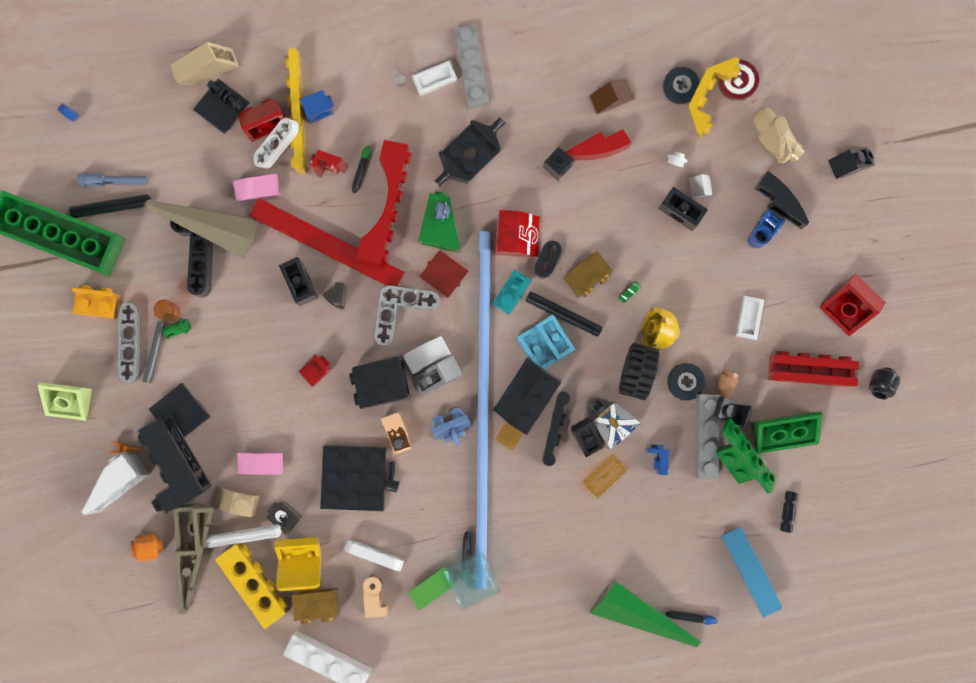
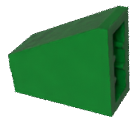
[418,191,460,253]

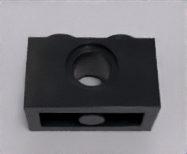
[658,187,708,231]
[278,257,319,306]

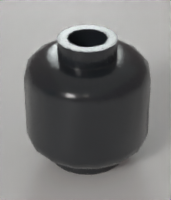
[868,367,900,400]

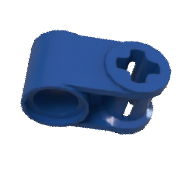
[748,208,786,249]

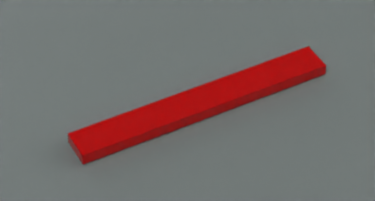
[249,198,405,286]

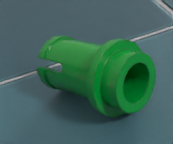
[163,318,192,339]

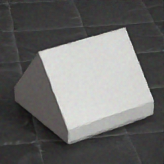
[689,174,713,199]

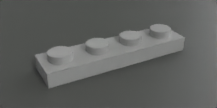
[455,25,489,108]
[696,394,720,479]

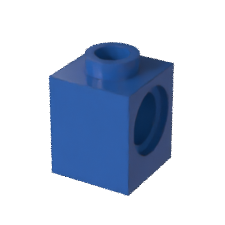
[300,90,334,123]

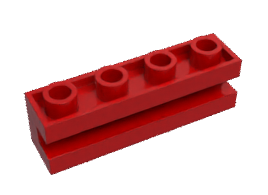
[768,351,859,387]

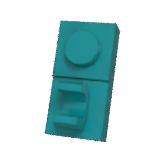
[492,269,532,315]

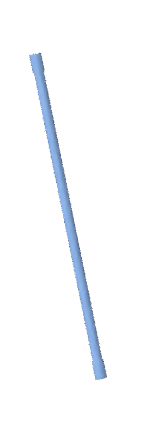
[475,231,491,588]

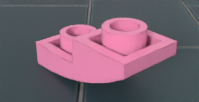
[233,174,280,202]
[237,451,283,475]

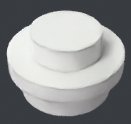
[667,151,688,167]

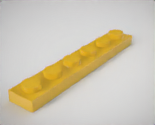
[285,48,307,174]

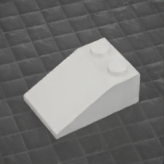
[82,454,150,515]

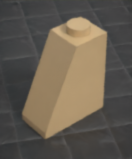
[170,42,239,87]

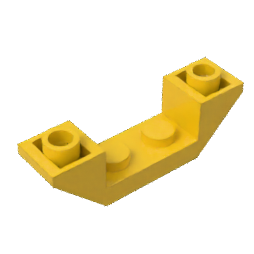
[689,57,741,139]

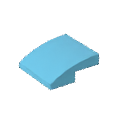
[516,315,575,369]

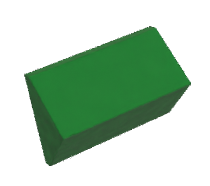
[751,412,822,454]

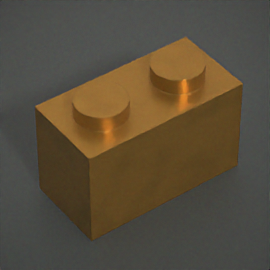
[563,251,612,298]
[292,588,340,624]

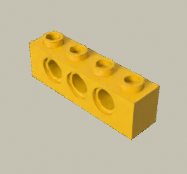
[215,543,289,630]

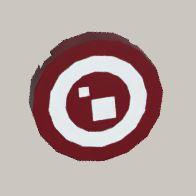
[718,59,760,101]

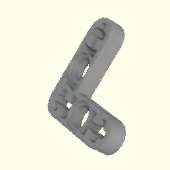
[374,285,440,346]

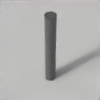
[142,321,166,384]

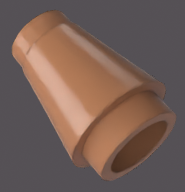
[717,369,740,399]

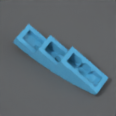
[721,527,782,618]

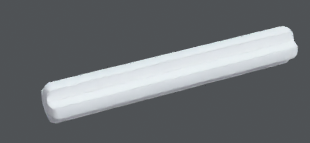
[204,524,281,548]

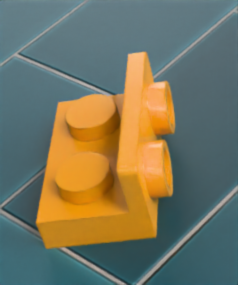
[71,285,120,319]

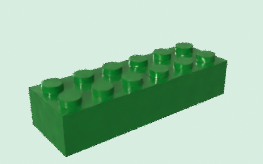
[0,190,125,277]

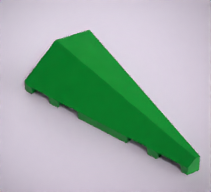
[590,579,701,647]

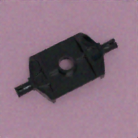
[434,117,505,187]

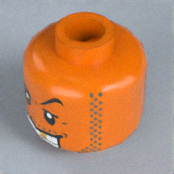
[131,532,163,562]

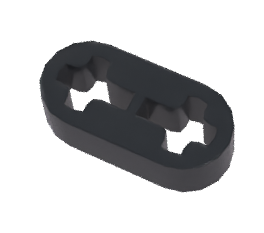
[534,240,562,279]

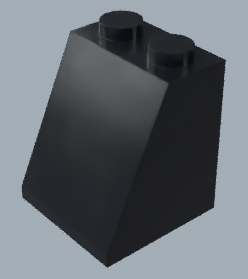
[349,356,411,409]

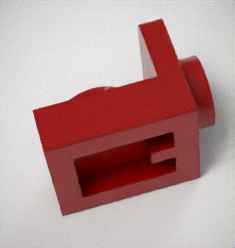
[298,354,332,387]

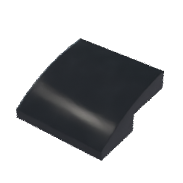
[149,383,211,438]

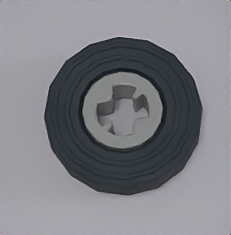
[663,67,700,104]
[667,363,705,401]

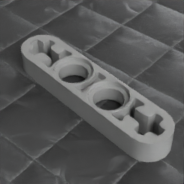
[117,302,141,383]

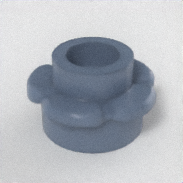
[434,201,450,221]

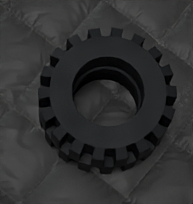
[619,343,660,400]

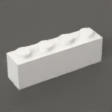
[283,631,372,683]

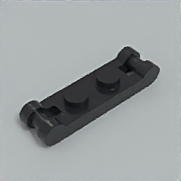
[542,392,570,466]

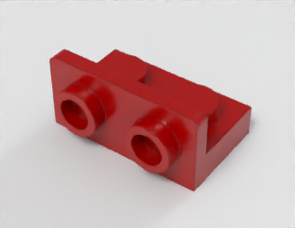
[309,149,348,178]

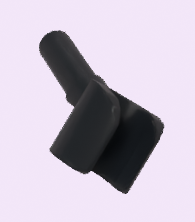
[386,462,400,492]

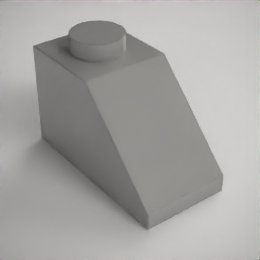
[412,356,463,397]

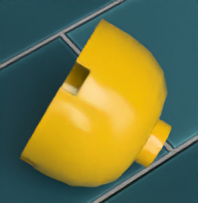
[641,307,680,350]

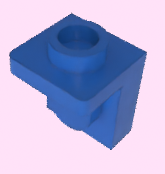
[645,444,669,475]

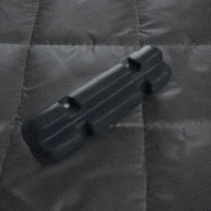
[780,491,798,533]

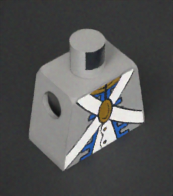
[590,398,641,450]

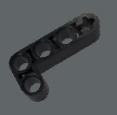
[170,221,214,298]

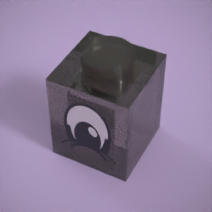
[267,500,303,535]

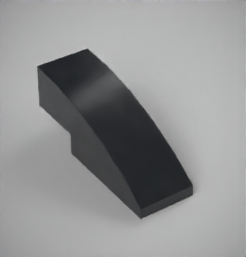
[754,171,809,229]

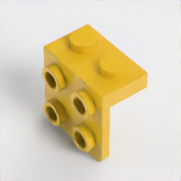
[274,537,321,591]

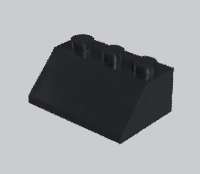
[493,358,562,435]

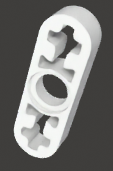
[254,118,299,169]
[343,539,404,571]

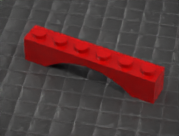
[356,140,412,268]

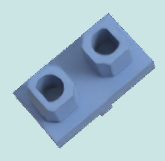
[431,407,472,445]

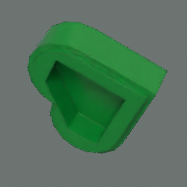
[618,281,641,303]

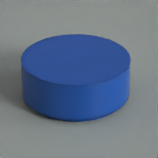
[58,103,80,122]

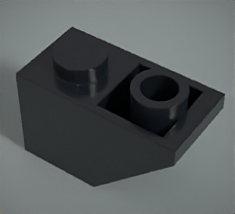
[828,147,875,179]

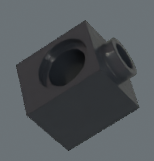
[543,147,574,181]

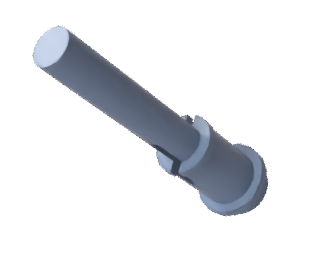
[77,171,147,188]

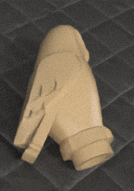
[753,107,805,163]

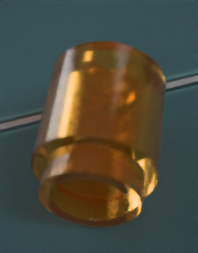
[154,299,180,322]

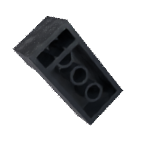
[137,413,212,514]

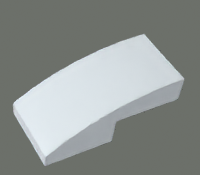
[402,336,451,375]

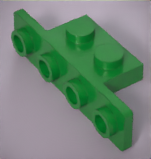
[716,418,776,494]

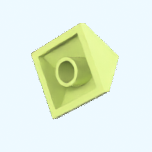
[38,382,92,421]

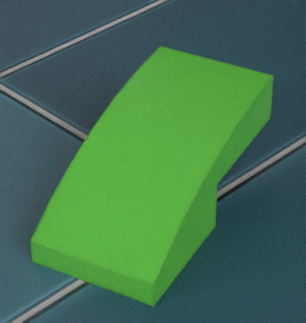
[407,567,456,610]

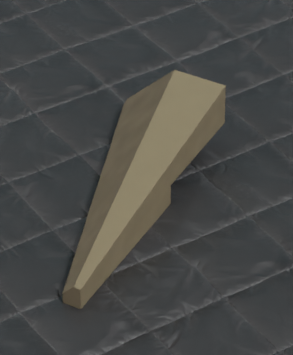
[144,200,258,259]
[173,503,214,614]

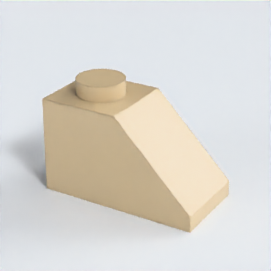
[214,487,260,517]

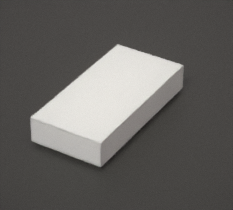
[412,61,457,96]
[735,296,764,341]

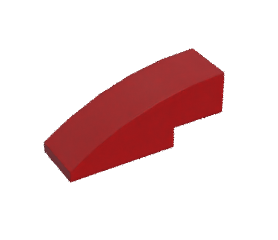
[565,129,632,161]

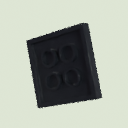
[320,446,387,511]

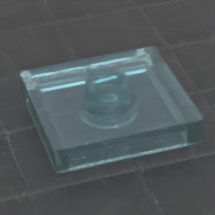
[444,552,501,610]

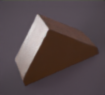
[589,80,635,115]

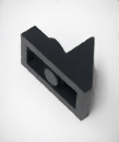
[713,397,752,431]
[571,417,604,457]

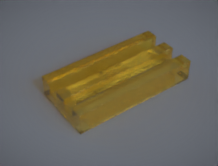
[583,454,628,499]

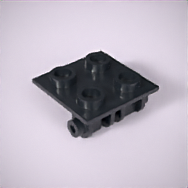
[193,78,250,134]

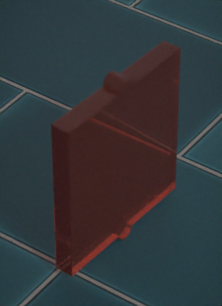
[419,250,469,298]

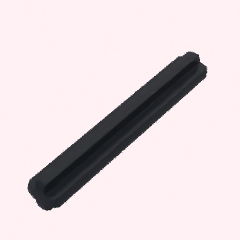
[69,194,151,218]
[526,291,603,337]

